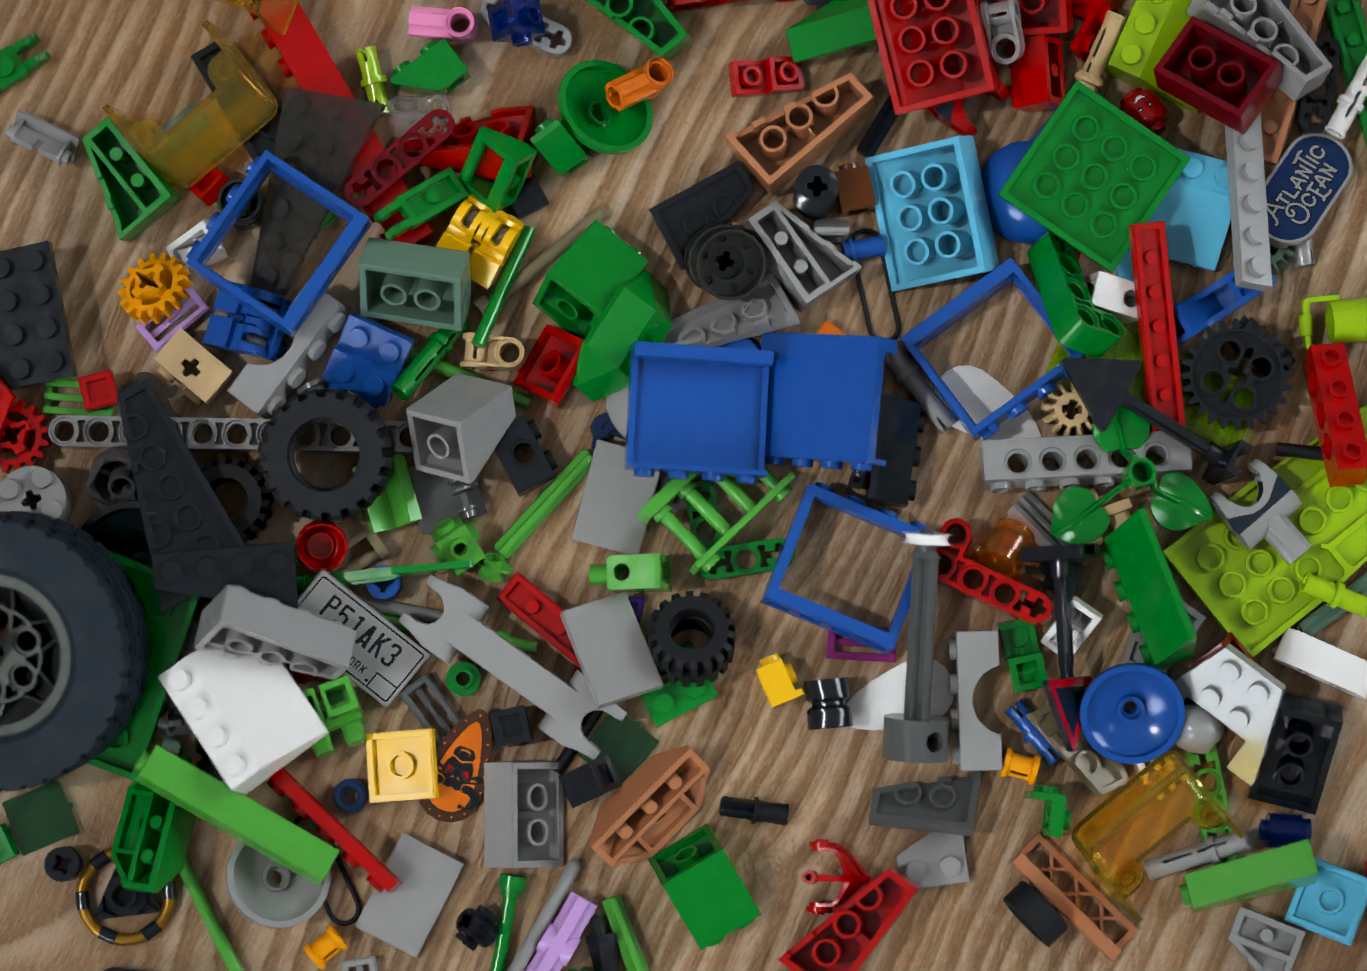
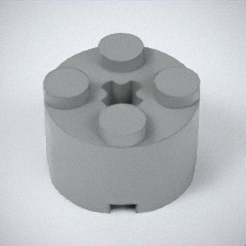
[0,466,73,522]

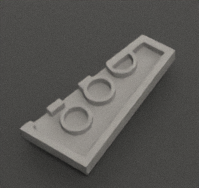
[663,273,800,347]

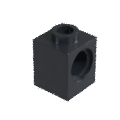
[489,705,533,748]
[558,754,622,809]

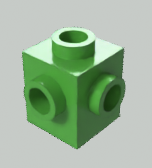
[429,515,486,576]

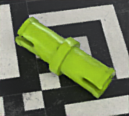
[355,46,393,118]
[1299,572,1367,618]

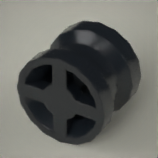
[44,846,84,882]

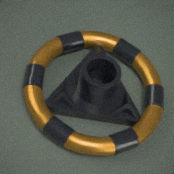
[75,846,177,946]

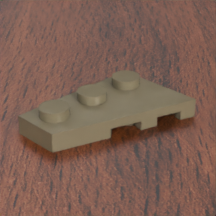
[1025,704,1130,797]

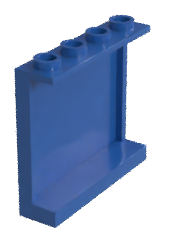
[761,332,898,471]
[624,341,774,484]

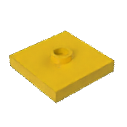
[365,728,439,803]

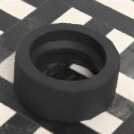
[1003,881,1068,947]

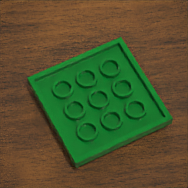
[997,80,1191,273]

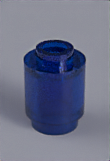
[1259,813,1312,848]

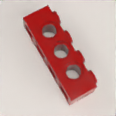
[1302,342,1367,488]

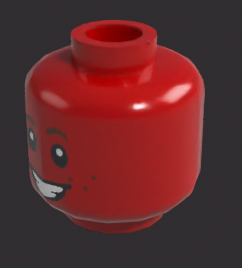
[1119,87,1170,136]

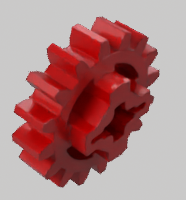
[0,399,52,474]

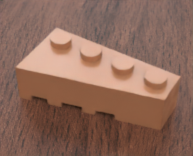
[725,72,875,196]

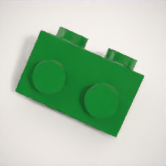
[1024,785,1071,837]

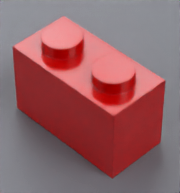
[1007,34,1065,113]

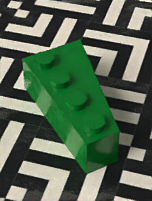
[584,0,693,61]

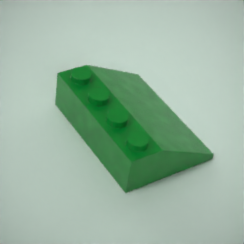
[1100,508,1197,670]

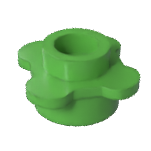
[476,552,513,582]

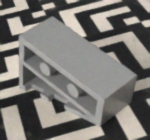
[742,201,862,313]

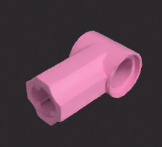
[408,6,478,45]

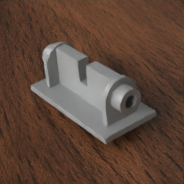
[5,109,80,165]

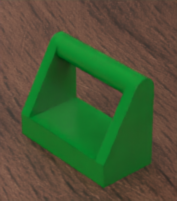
[459,127,538,213]

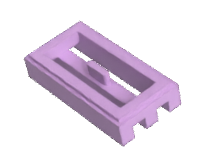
[135,287,211,353]

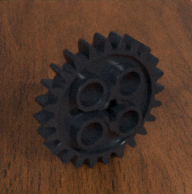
[1181,319,1294,431]

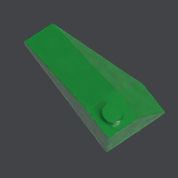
[785,0,878,64]

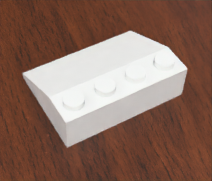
[158,645,329,795]

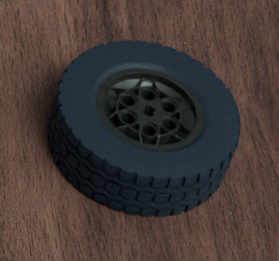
[0,511,150,792]

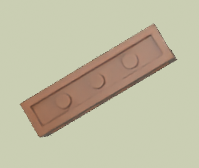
[1009,832,1139,961]

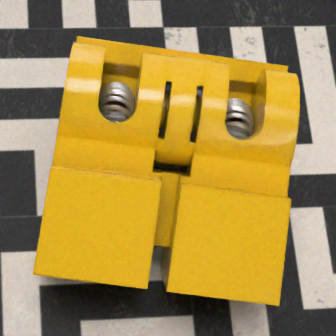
[436,194,525,289]

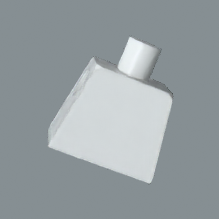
[1084,271,1138,324]

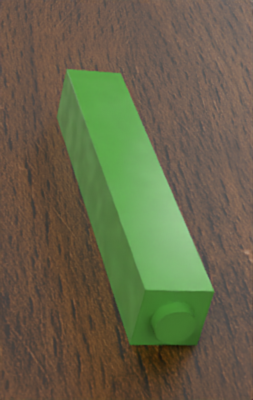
[134,745,340,885]

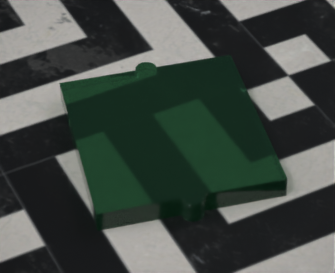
[578,715,659,784]
[2,779,80,856]

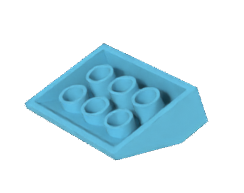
[865,135,999,292]
[1148,148,1231,272]

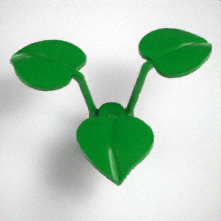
[1051,406,1213,544]

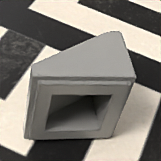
[813,219,849,244]

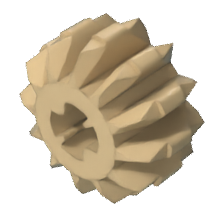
[1041,383,1093,436]

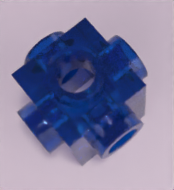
[487,0,545,47]

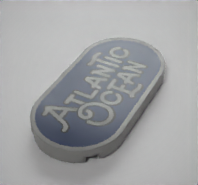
[1265,133,1353,248]

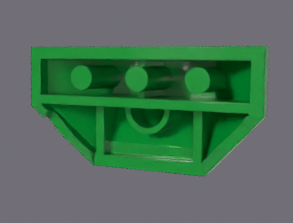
[572,270,672,402]
[111,755,197,894]

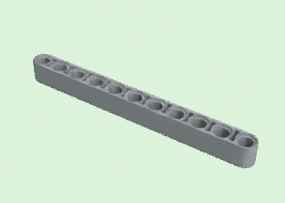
[48,415,413,456]

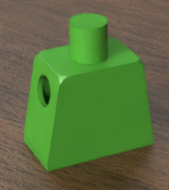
[589,553,672,593]

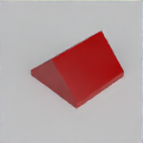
[513,324,584,409]

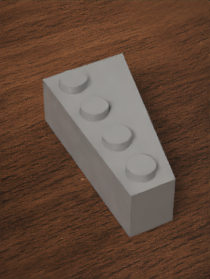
[1186,0,1333,101]
[194,585,356,680]

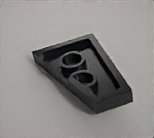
[648,161,755,270]

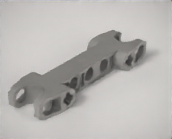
[398,574,628,760]

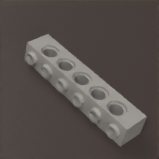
[979,431,1192,494]

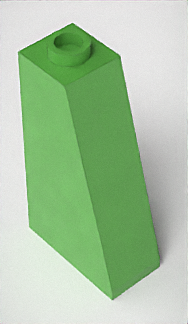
[1179,839,1318,913]

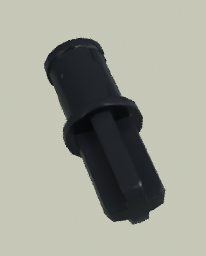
[719,796,789,826]

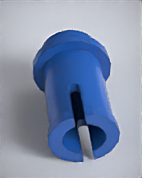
[841,234,886,262]

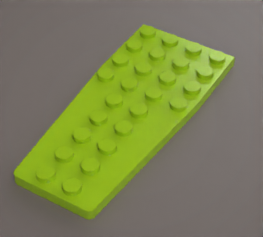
[1162,404,1367,657]

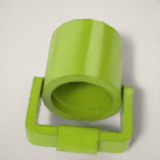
[1298,294,1367,351]

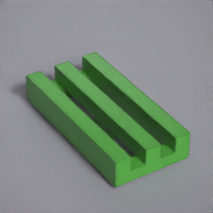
[42,380,114,416]

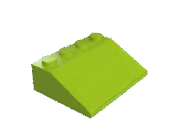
[1104,0,1198,113]

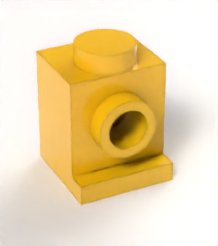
[755,653,804,709]

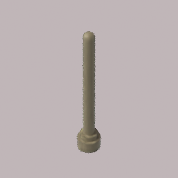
[472,206,607,317]

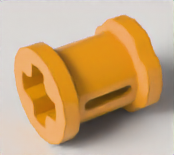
[999,747,1041,786]
[302,924,349,971]

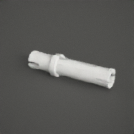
[1324,54,1367,139]

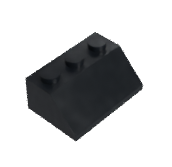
[865,394,926,508]

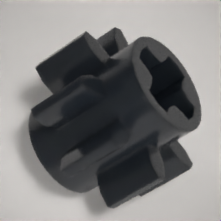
[455,905,499,951]

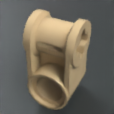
[460,332,527,372]

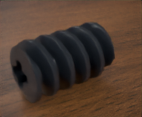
[793,165,839,219]

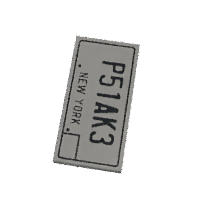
[298,568,430,708]

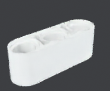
[1273,628,1367,700]

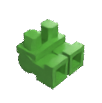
[302,675,367,759]

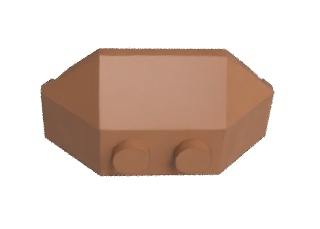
[588,745,711,868]

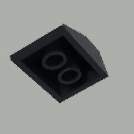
[1247,692,1343,815]

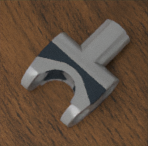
[1210,458,1312,565]

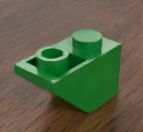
[389,38,470,97]
[530,119,594,177]

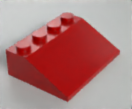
[867,0,1001,115]

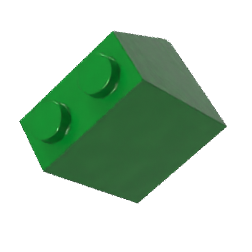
[532,219,649,339]
[648,824,761,950]

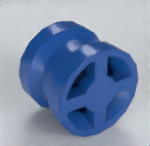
[366,565,403,601]

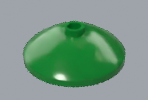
[557,60,653,155]

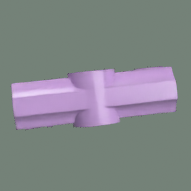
[525,891,597,971]

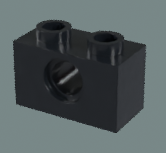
[495,414,558,497]

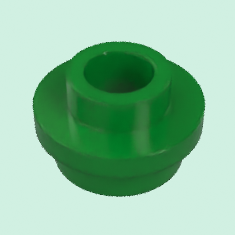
[446,662,481,696]

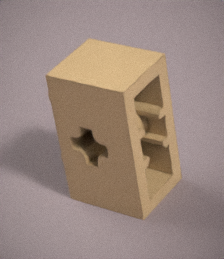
[153,328,237,406]

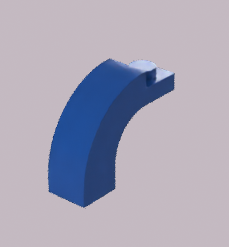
[1174,270,1277,346]

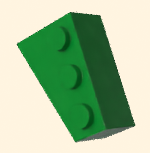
[82,116,182,242]

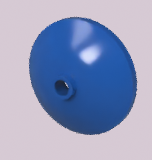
[981,141,1047,244]
[1080,662,1185,764]

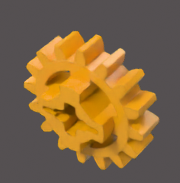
[117,252,192,325]

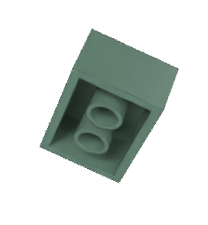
[358,237,471,331]

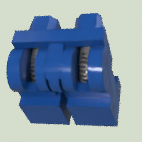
[202,281,292,361]

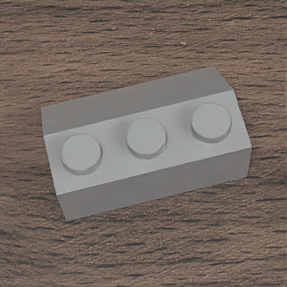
[484,762,564,868]

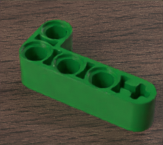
[1027,230,1125,358]

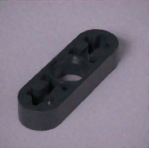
[1296,37,1340,135]

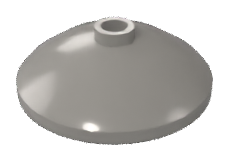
[226,841,331,929]

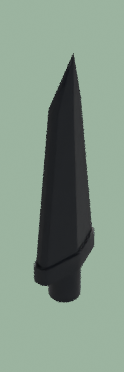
[585,916,618,971]

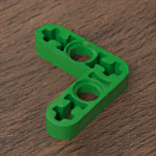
[685,481,795,581]

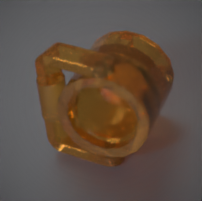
[970,517,1035,582]

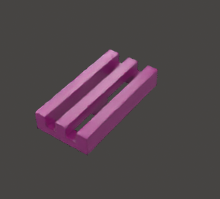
[826,626,897,663]

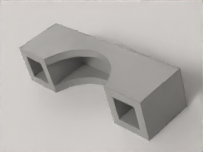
[227,280,351,419]
[948,631,1002,771]

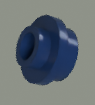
[333,779,368,813]

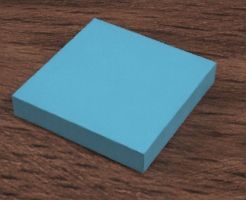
[1284,857,1367,947]

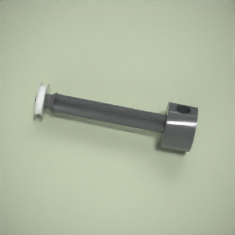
[882,528,953,763]

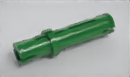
[390,319,470,401]

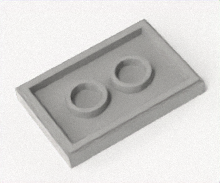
[572,439,660,554]
[560,591,663,709]
[355,833,465,958]

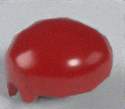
[295,521,348,572]

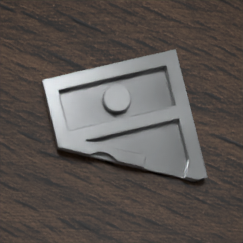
[895,832,969,888]
[1226,906,1305,971]

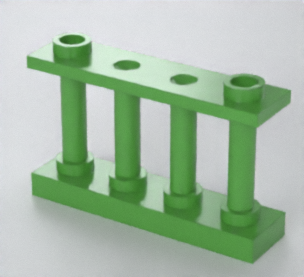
[636,465,796,575]

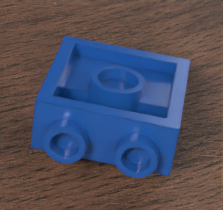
[322,312,415,408]

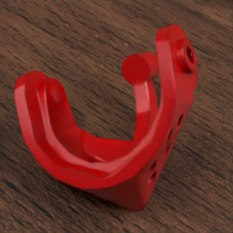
[802,839,873,915]

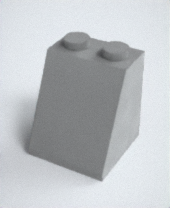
[406,373,516,484]

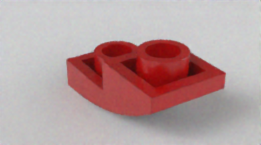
[728,56,804,97]

